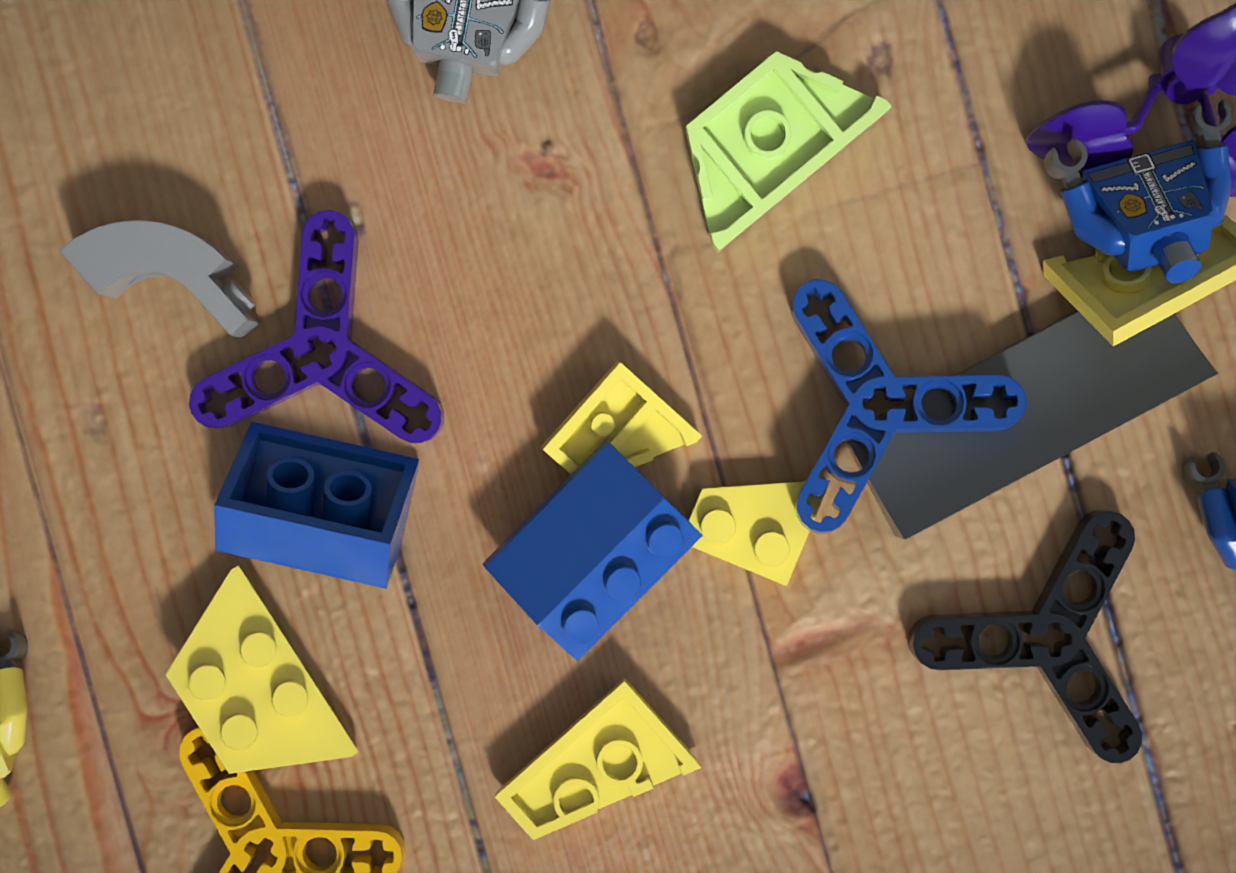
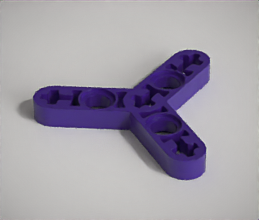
[189,210,444,443]

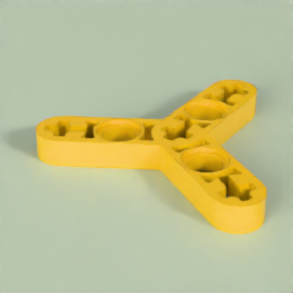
[179,726,406,873]

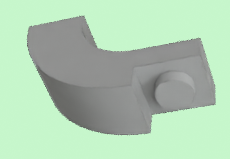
[59,220,260,338]

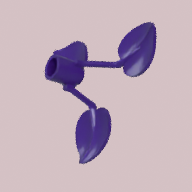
[1025,3,1236,197]

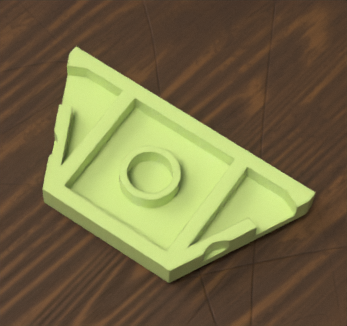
[685,51,892,253]

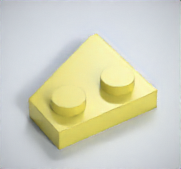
[541,360,702,474]
[688,481,829,586]

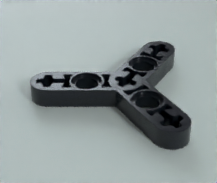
[908,510,1142,763]

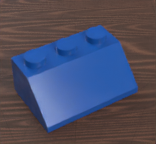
[214,422,419,589]
[482,439,703,661]

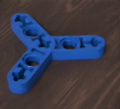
[792,279,1027,534]

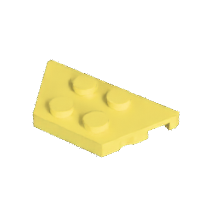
[166,565,359,774]

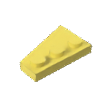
[1043,215,1236,346]
[495,678,702,840]

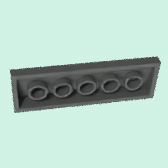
[845,310,1218,540]

